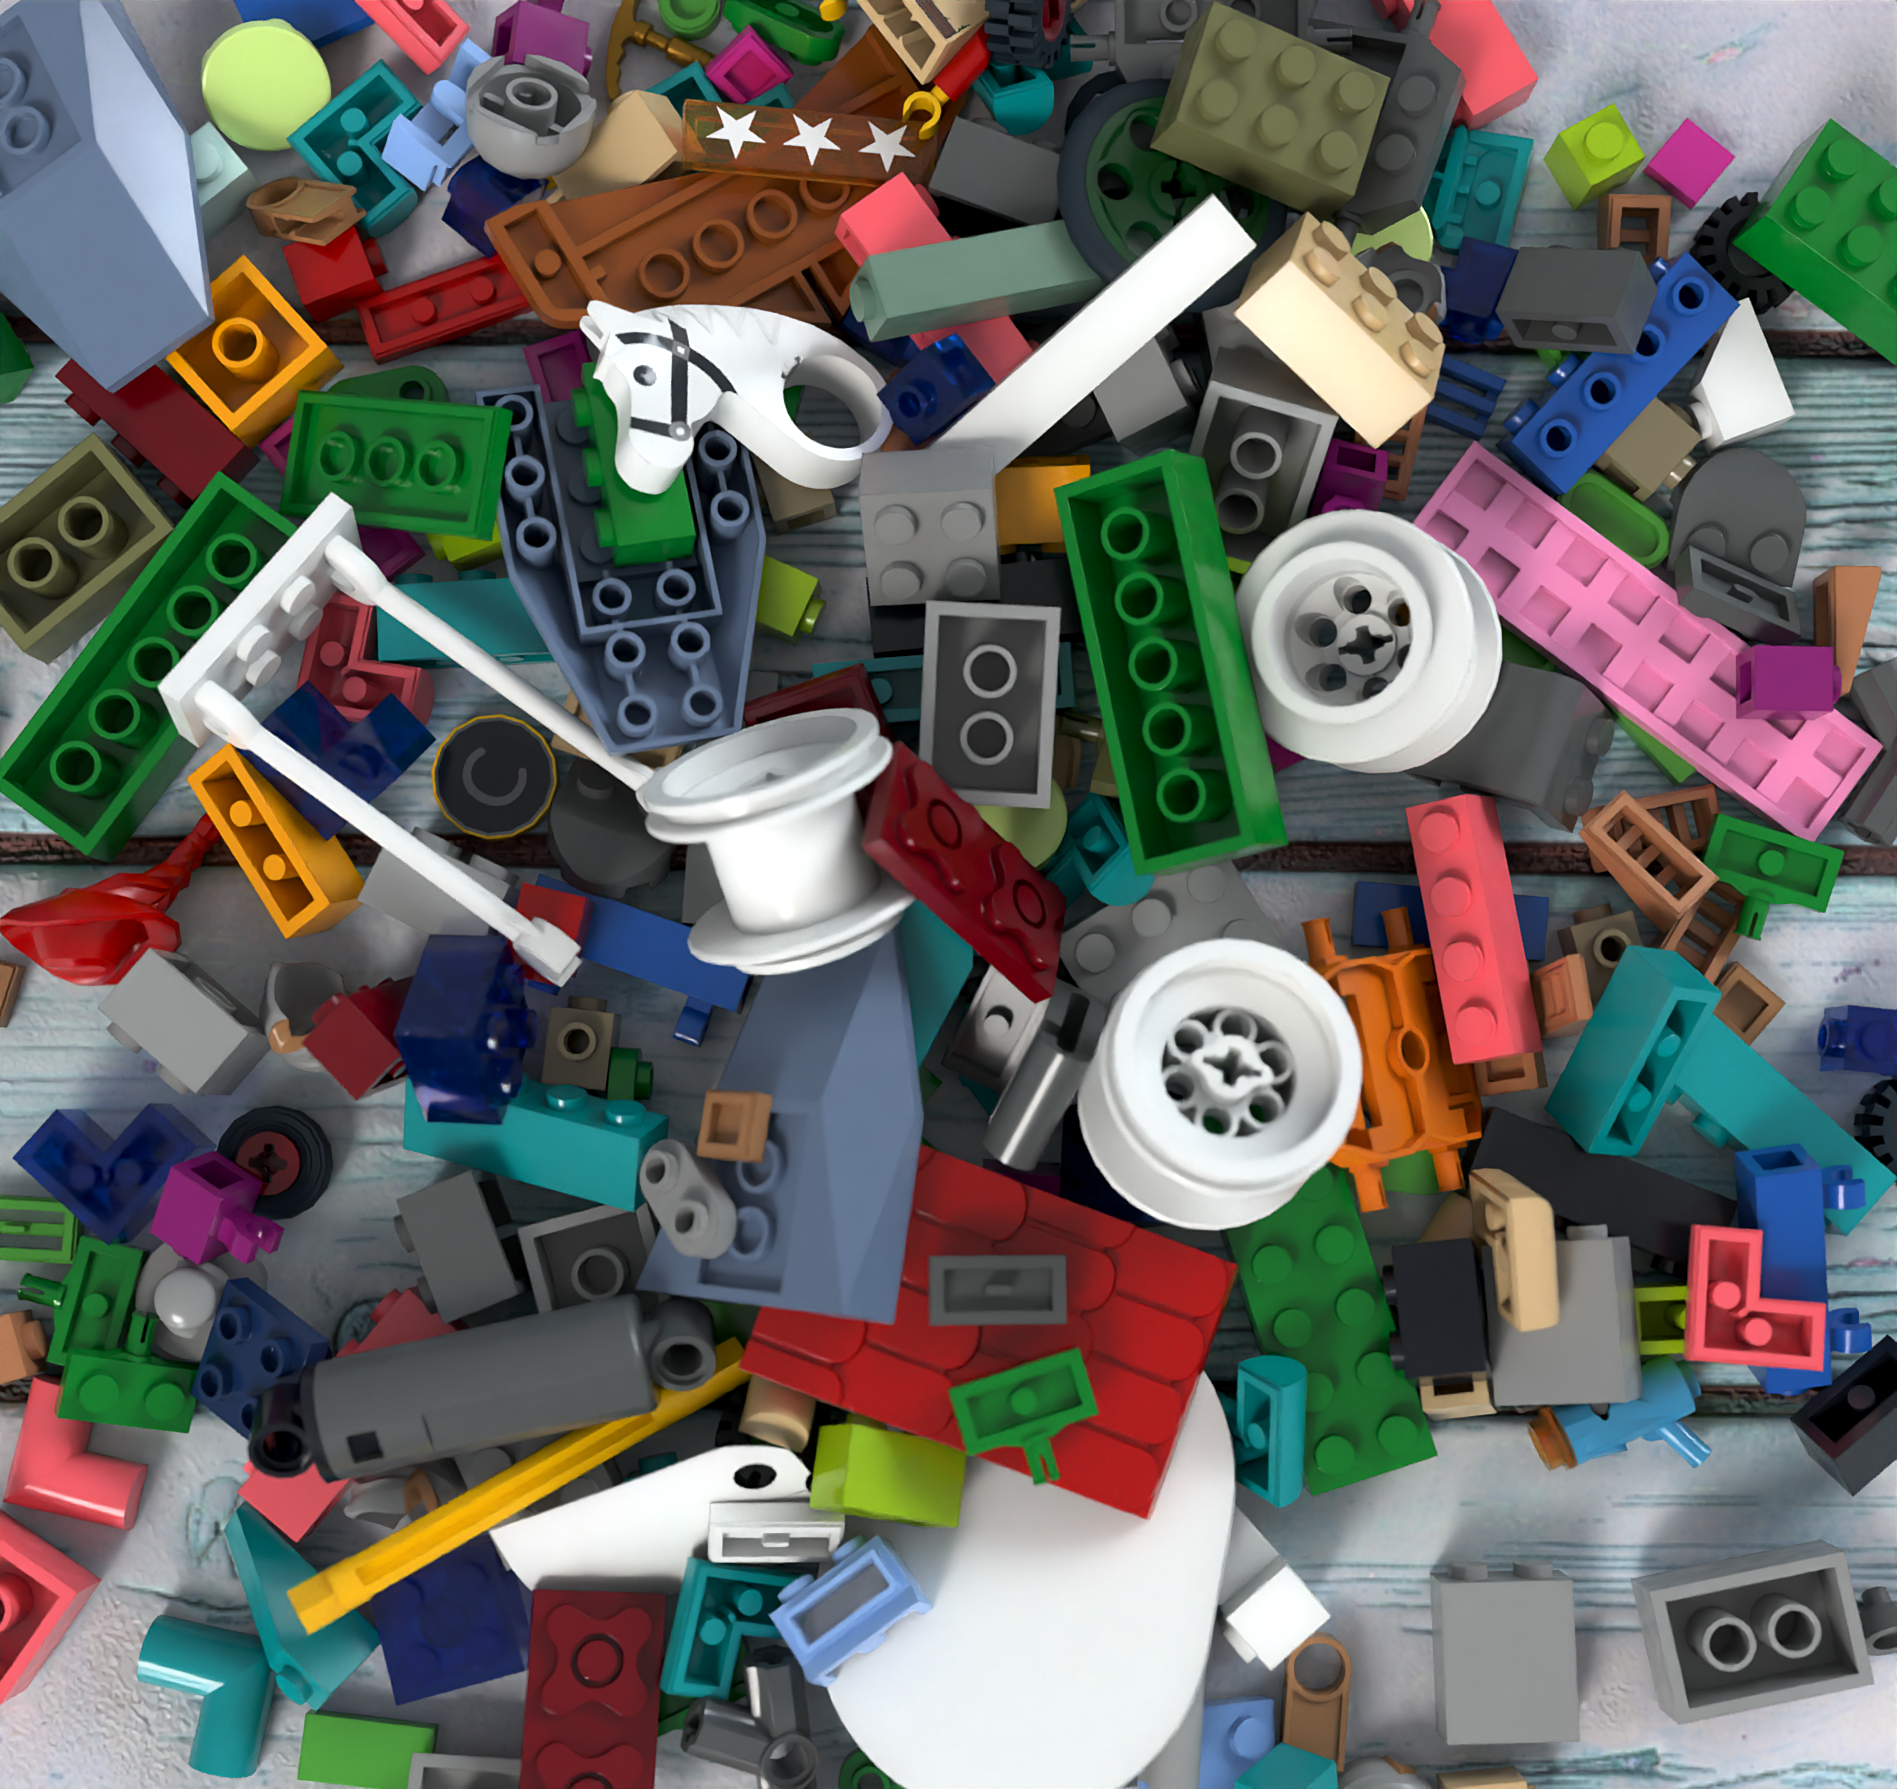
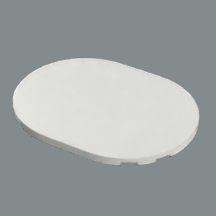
[814,1370,1237,1789]

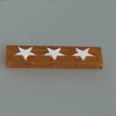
[681,99,937,191]

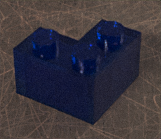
[235,681,437,841]
[12,1103,217,1245]

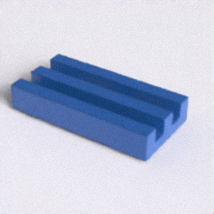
[1425,354,1506,442]

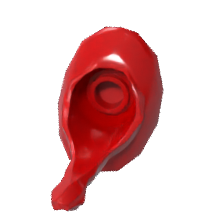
[0,812,222,986]

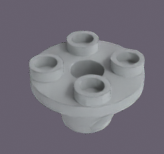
[135,1242,268,1361]

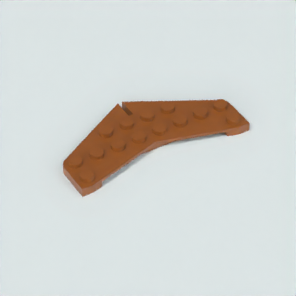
[484,23,969,331]

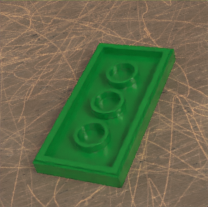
[279,389,513,541]

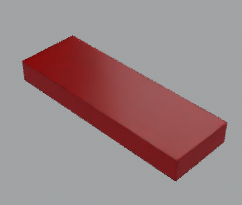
[354,252,534,365]

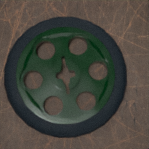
[1056,78,1288,312]

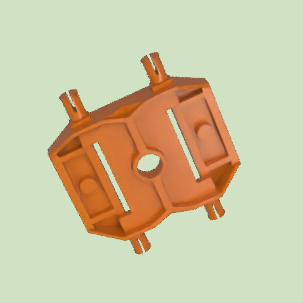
[1301,906,1483,1212]

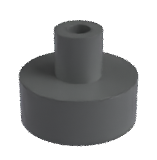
[1859,1586,1897,1656]

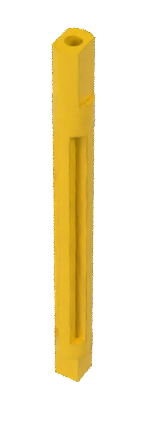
[287,1336,752,1634]

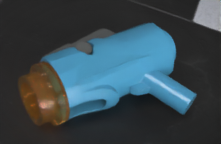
[1526,1354,1711,1471]

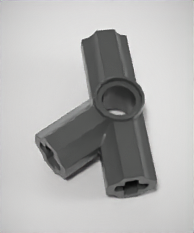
[1838,656,1897,849]
[680,1645,819,1789]

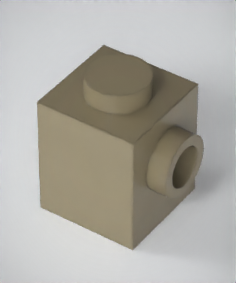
[1591,397,1703,503]
[751,431,837,535]
[1557,903,1643,1001]
[541,996,622,1091]

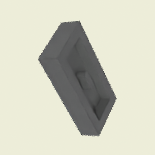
[1674,545,1802,646]
[927,1254,1067,1326]

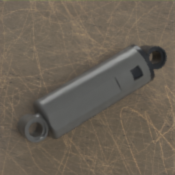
[247,1294,716,1483]

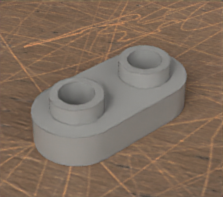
[640,1139,737,1259]

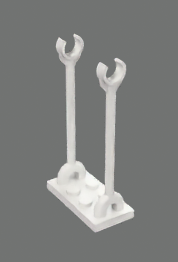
[157,492,664,987]

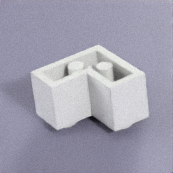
[1216,1503,1331,1671]

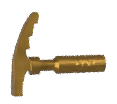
[606,0,717,103]

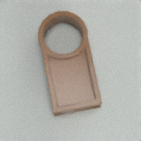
[245,177,367,246]
[1279,1631,1352,1772]

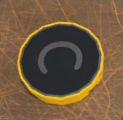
[431,714,560,842]

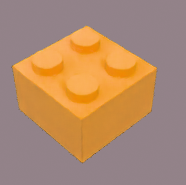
[165,254,344,449]

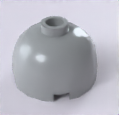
[465,54,596,179]

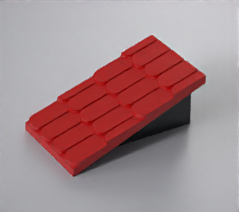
[738,1144,1239,1520]

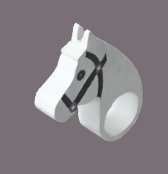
[579,300,894,494]

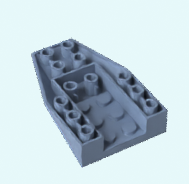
[0,0,215,394]
[474,384,766,757]
[636,922,924,1325]

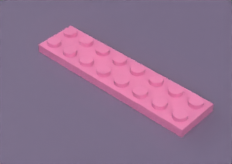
[1412,441,1883,842]

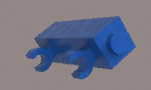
[516,873,755,1047]
[1734,1143,1872,1396]

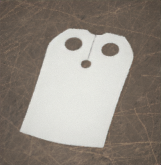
[489,1446,811,1596]

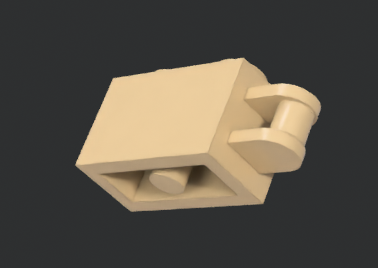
[546,89,707,204]

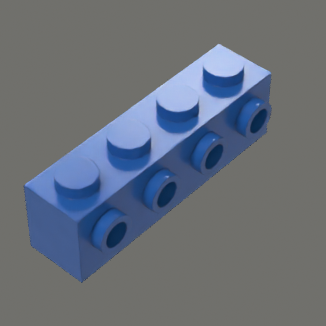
[1495,251,1741,497]

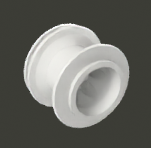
[1234,509,1502,774]
[642,708,917,975]
[1078,939,1362,1230]

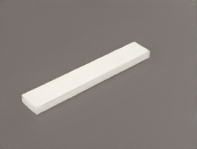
[923,193,1256,476]

